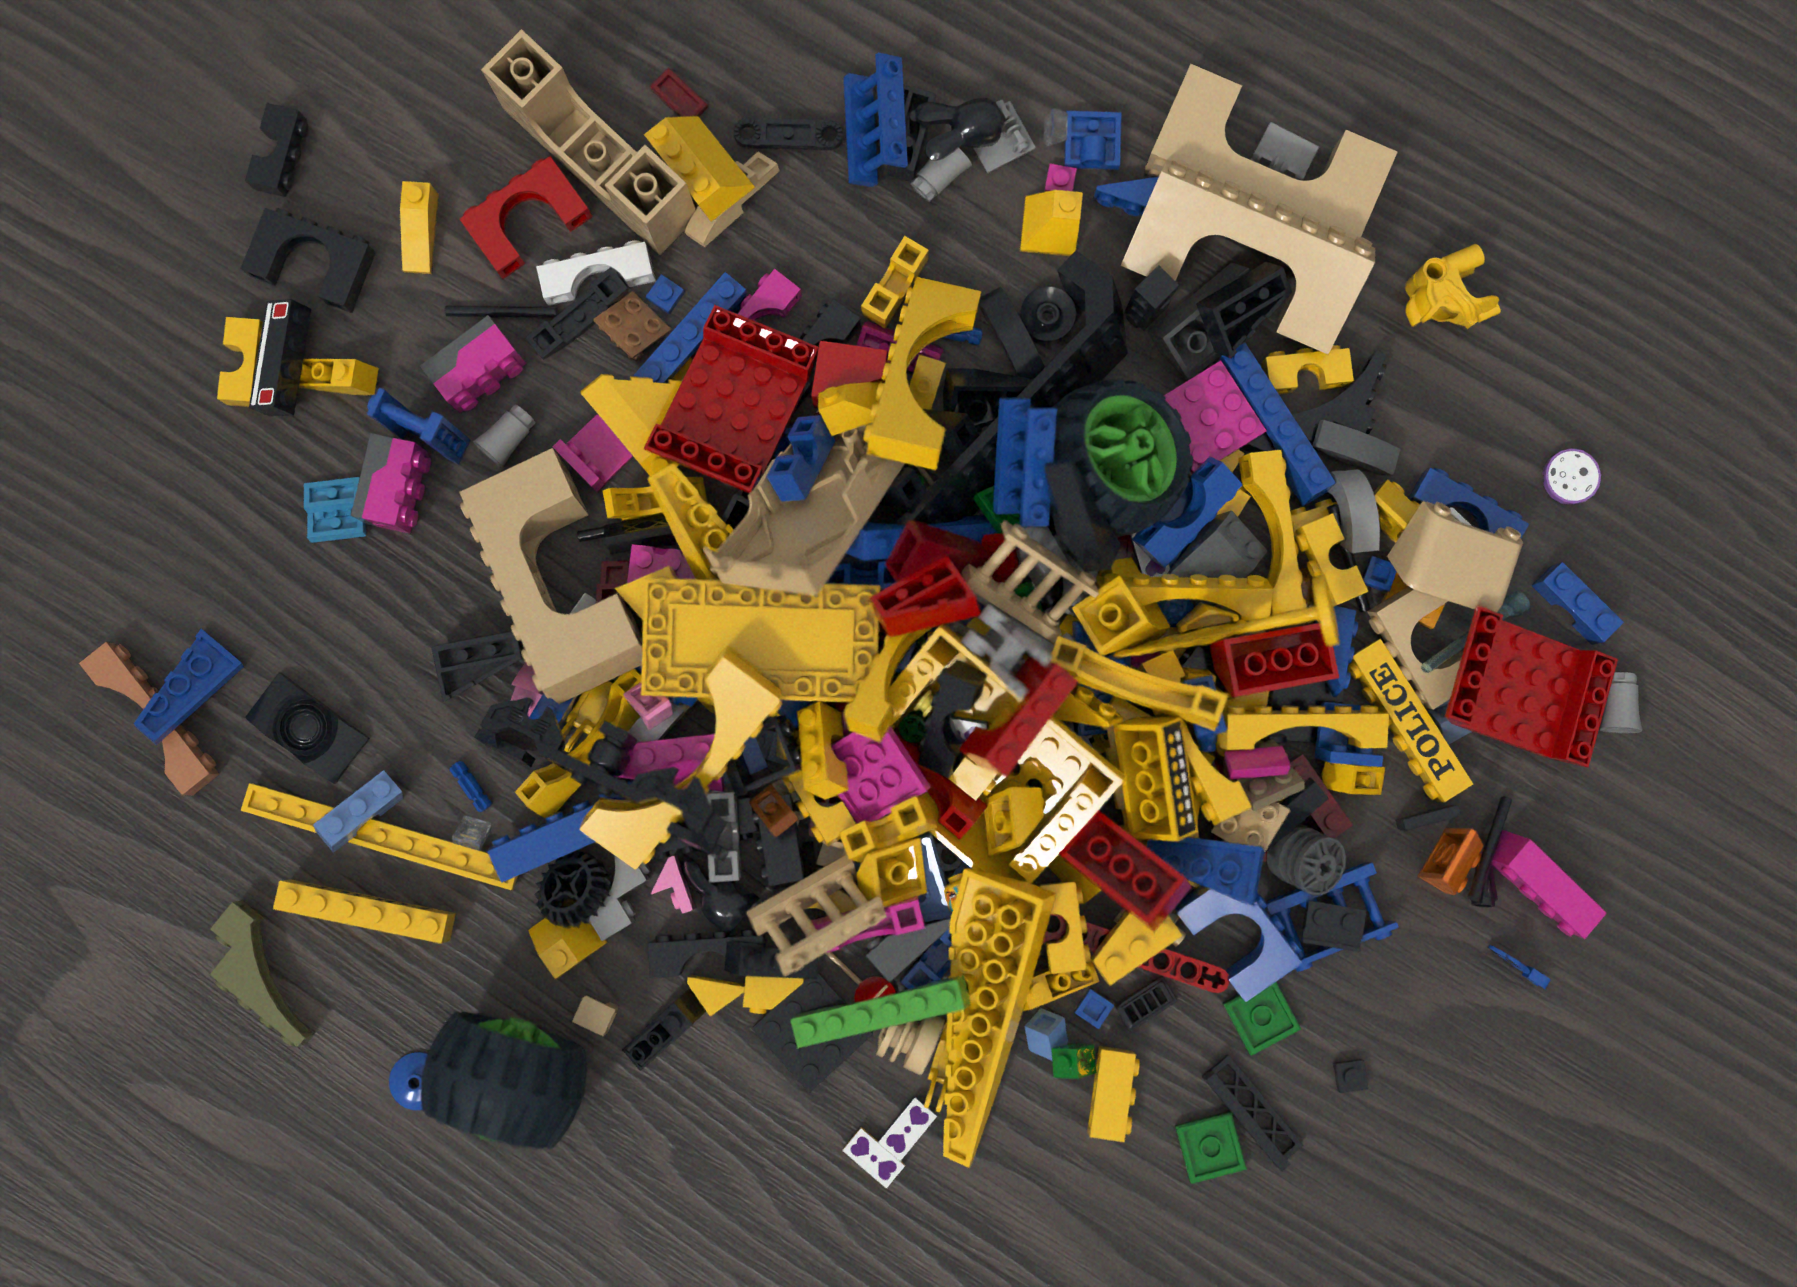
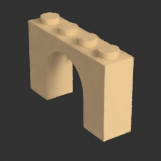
[1367,586,1464,710]

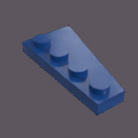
[134,629,243,745]

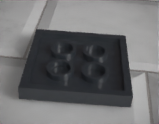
[752,972,873,1093]

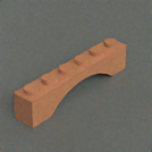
[79,642,219,796]

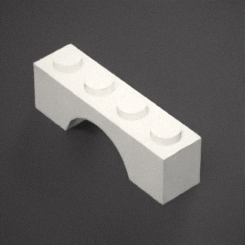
[536,241,656,306]

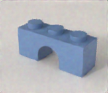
[313,770,403,853]

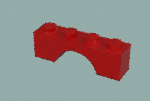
[897,733,988,840]

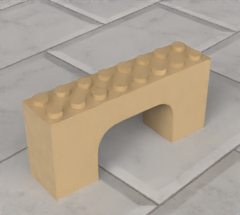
[481,29,696,255]
[1144,64,1397,239]
[1121,159,1375,354]
[460,448,643,704]

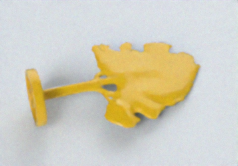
[1113,575,1340,658]

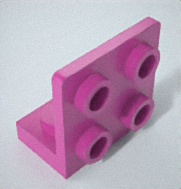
[552,415,633,492]

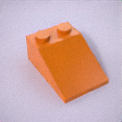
[1417,828,1483,895]

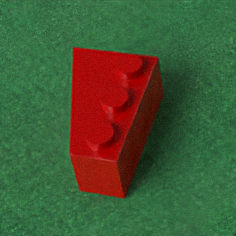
[869,555,980,637]

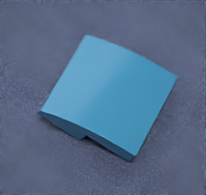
[304,477,366,543]

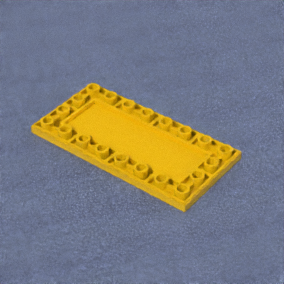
[641,578,880,702]

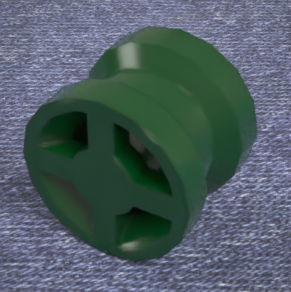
[899,710,929,743]

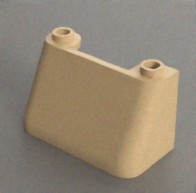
[1387,501,1523,612]

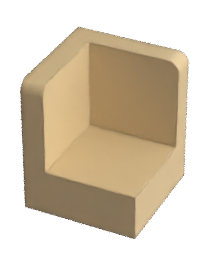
[816,841,847,867]
[572,996,620,1036]

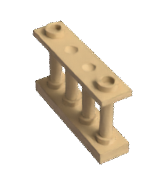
[961,521,1099,644]
[747,855,886,977]

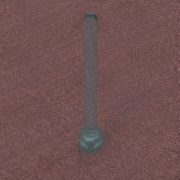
[1421,591,1530,673]

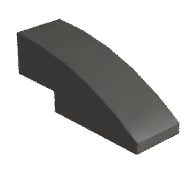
[1312,420,1401,475]

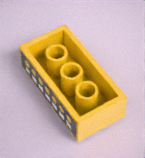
[1113,717,1198,841]

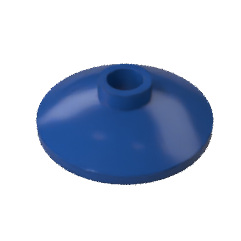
[389,1052,428,1110]

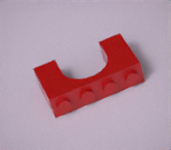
[459,156,592,279]
[959,657,1078,777]

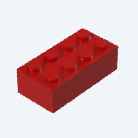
[1059,810,1191,932]

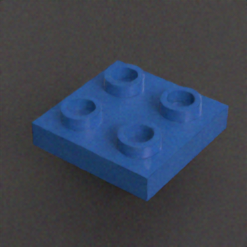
[1064,111,1121,170]

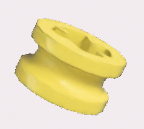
[914,689,934,718]

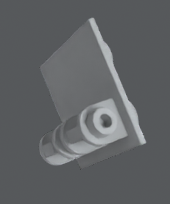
[973,100,1036,174]
[1251,122,1319,181]

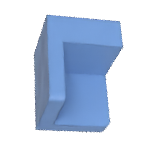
[1025,1008,1068,1060]

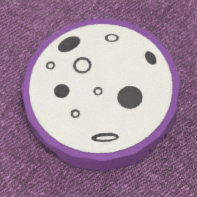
[1543,448,1601,504]

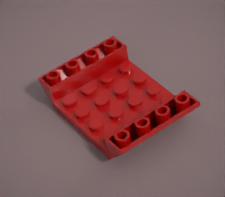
[644,305,819,493]
[1445,606,1618,767]

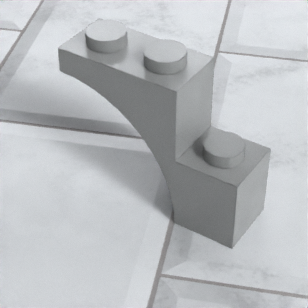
[590,855,651,941]

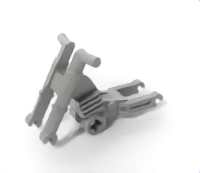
[946,592,1075,699]

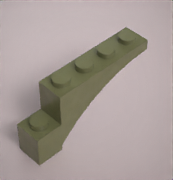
[209,900,314,1047]

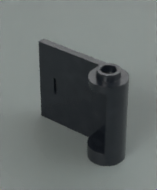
[1260,681,1344,746]

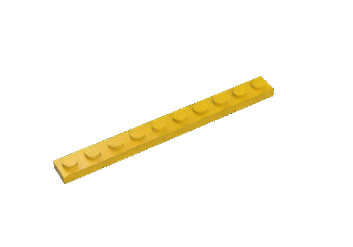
[240,783,518,890]

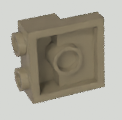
[1223,739,1305,811]

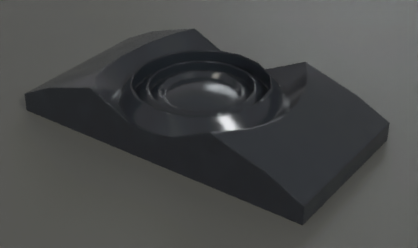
[245,672,370,784]

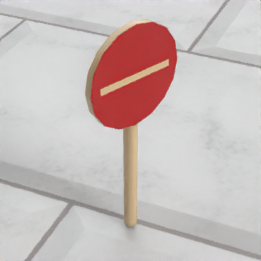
[825,952,896,1002]

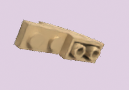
[685,152,779,247]

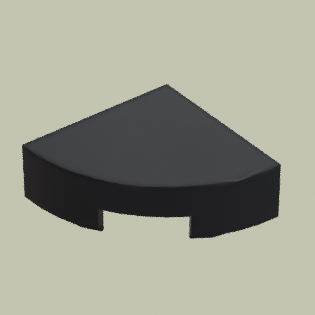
[802,841,818,877]

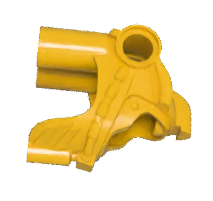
[1405,244,1501,329]

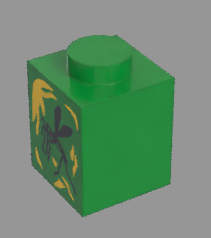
[1051,1043,1096,1079]

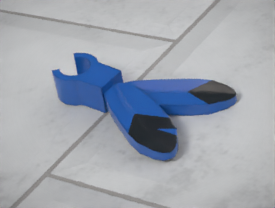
[1488,945,1551,989]

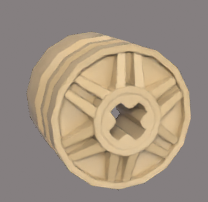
[876,1016,945,1075]

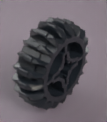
[534,851,611,929]

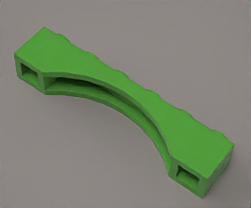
[790,975,971,1048]

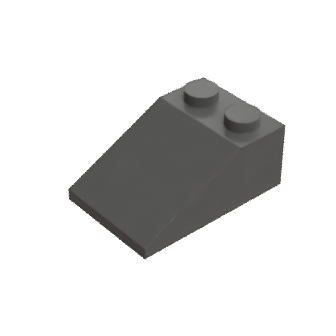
[1167,510,1267,606]
[866,918,951,982]

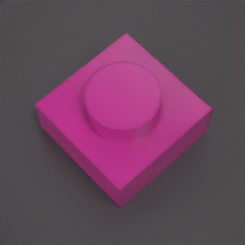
[1044,164,1077,192]

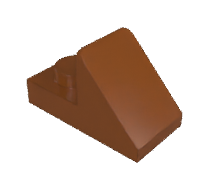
[749,784,798,837]

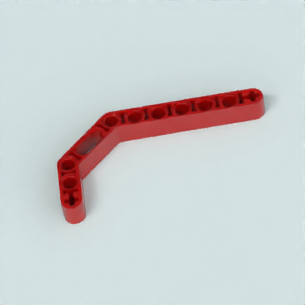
[1042,914,1229,993]

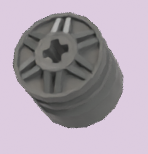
[1267,824,1346,896]

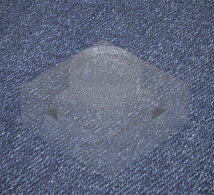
[452,815,491,851]

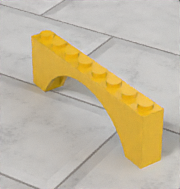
[864,277,981,470]
[579,648,782,870]

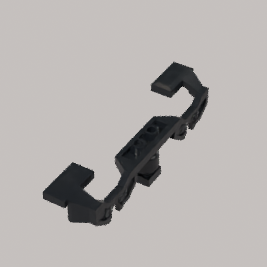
[475,697,729,861]

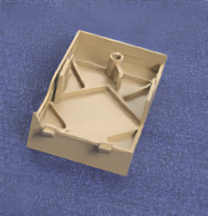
[703,410,905,595]

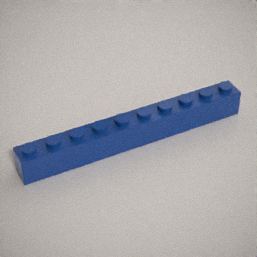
[487,737,768,883]

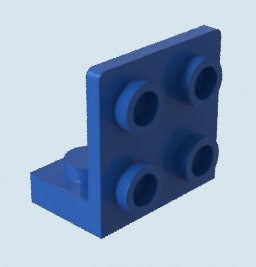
[1314,702,1383,767]

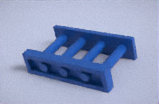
[844,53,908,187]
[367,388,470,465]
[993,398,1057,527]
[1265,862,1399,972]

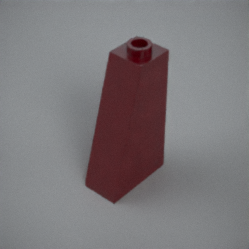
[885,520,991,582]

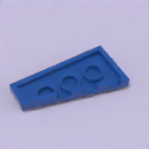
[1146,837,1265,907]

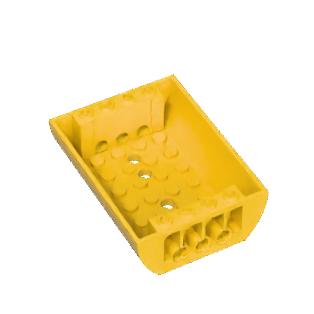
[888,624,1125,883]

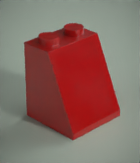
[811,341,891,409]

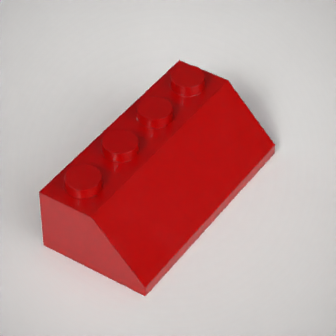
[1210,623,1339,698]

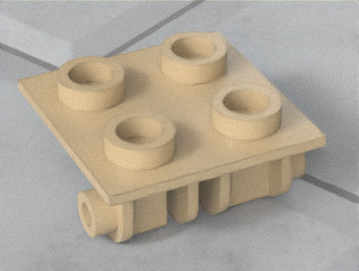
[1211,802,1290,853]

